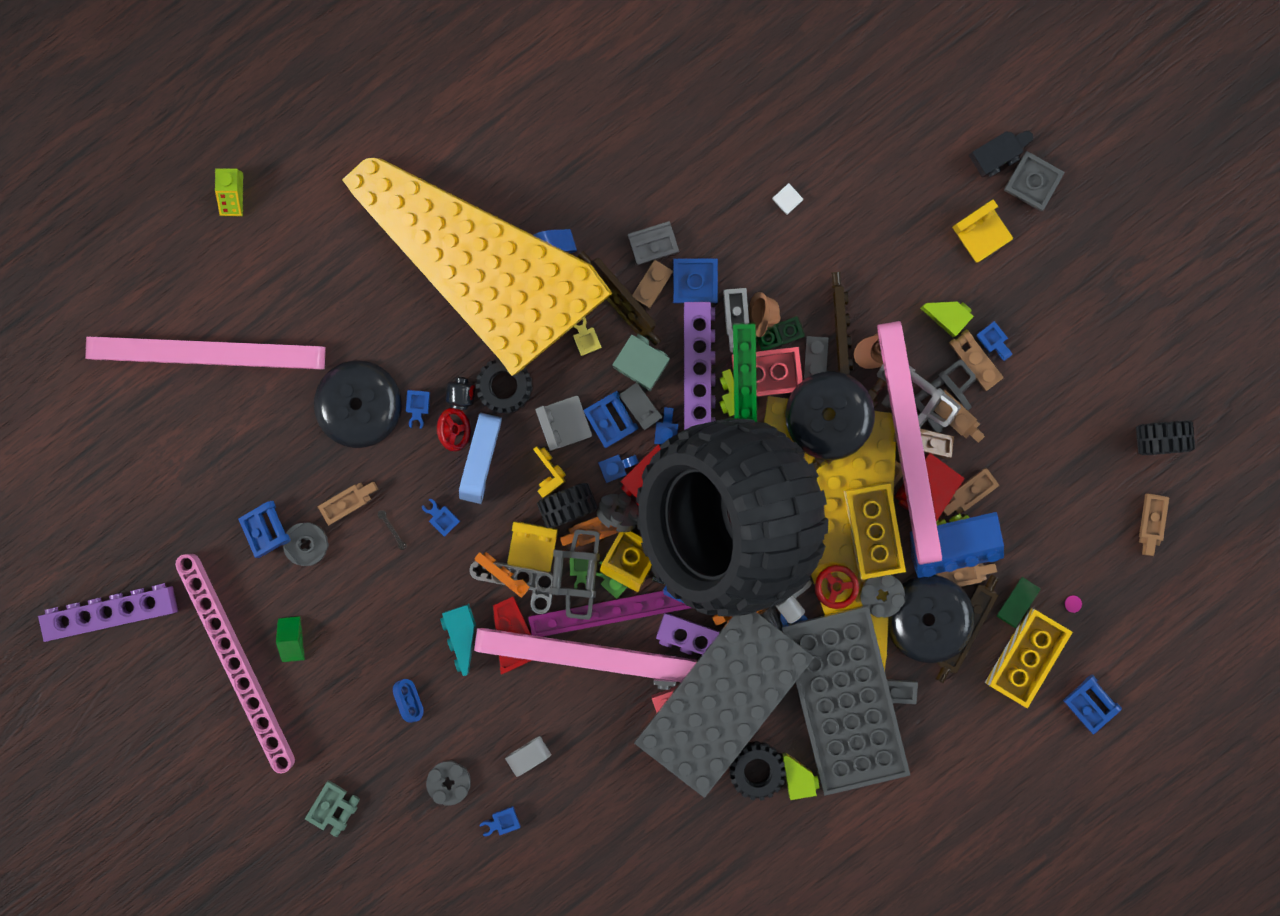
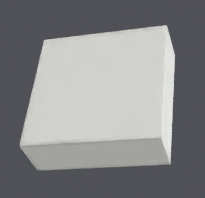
[772,183,804,215]

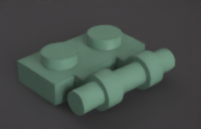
[305,780,360,837]

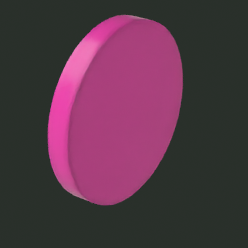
[1065,595,1082,613]

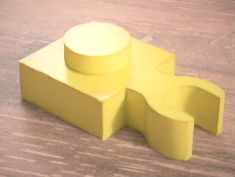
[573,317,602,356]

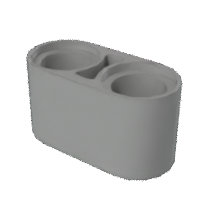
[505,736,552,777]

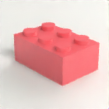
[731,347,803,397]

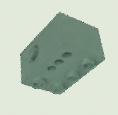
[612,334,670,391]

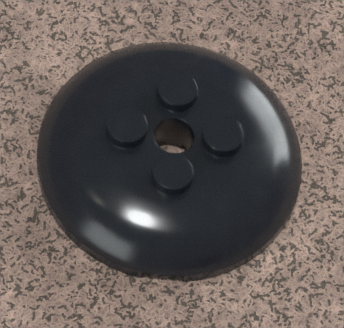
[314,361,402,448]
[785,371,875,460]
[888,575,975,663]

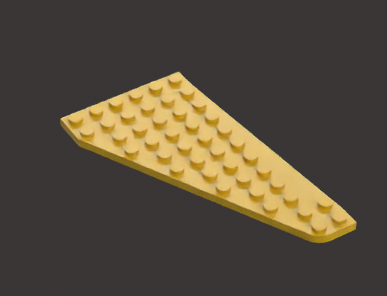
[342,158,613,376]
[764,396,896,671]

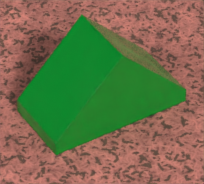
[276,616,305,662]

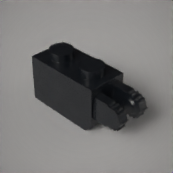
[969,130,1034,177]

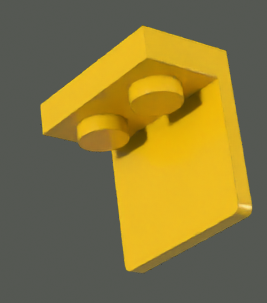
[952,199,1013,263]
[533,446,566,498]
[507,521,558,572]

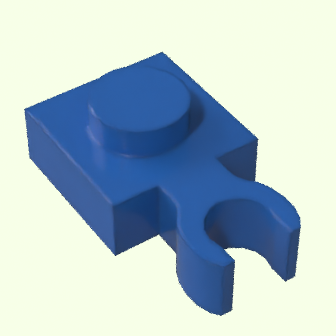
[406,390,430,429]
[422,498,460,537]
[480,806,521,836]

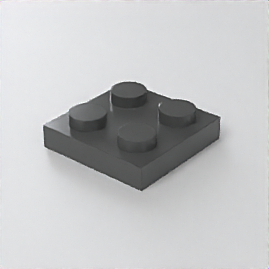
[1004,151,1065,212]

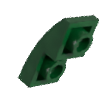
[756,316,805,351]
[997,577,1041,628]

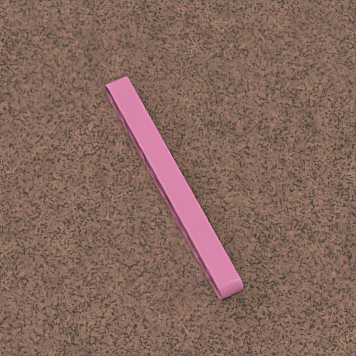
[877,321,942,565]
[85,337,325,369]
[175,553,295,773]
[474,628,698,682]

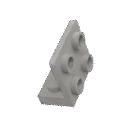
[535,396,592,451]

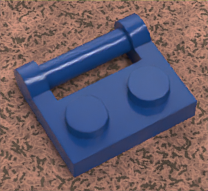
[583,391,639,448]
[238,501,291,558]
[1063,675,1122,735]

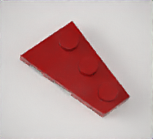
[493,596,532,675]

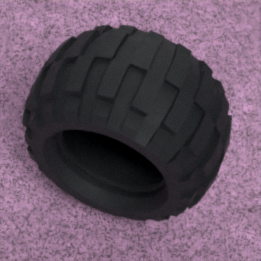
[636,418,828,616]

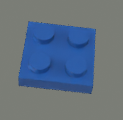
[673,259,718,303]

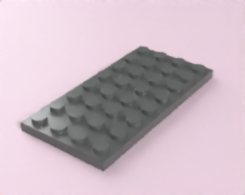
[782,605,910,796]
[634,612,814,798]

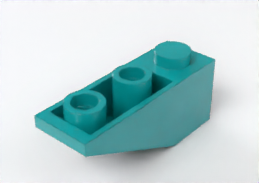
[440,604,476,676]

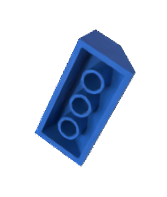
[910,512,1004,578]

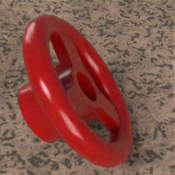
[437,408,471,451]
[815,565,859,609]

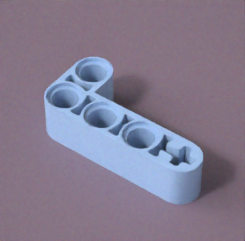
[459,412,502,504]

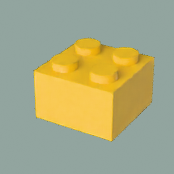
[600,531,652,592]

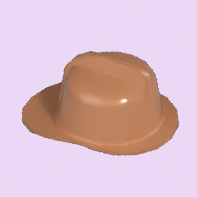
[749,292,781,337]
[854,333,907,369]

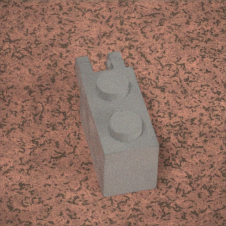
[723,288,749,352]

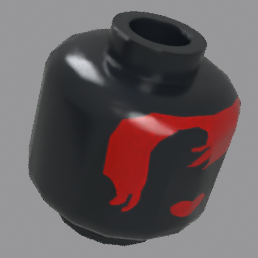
[446,377,475,410]

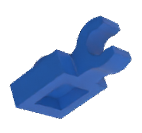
[976,321,1013,361]
[654,407,678,445]
[598,455,639,483]

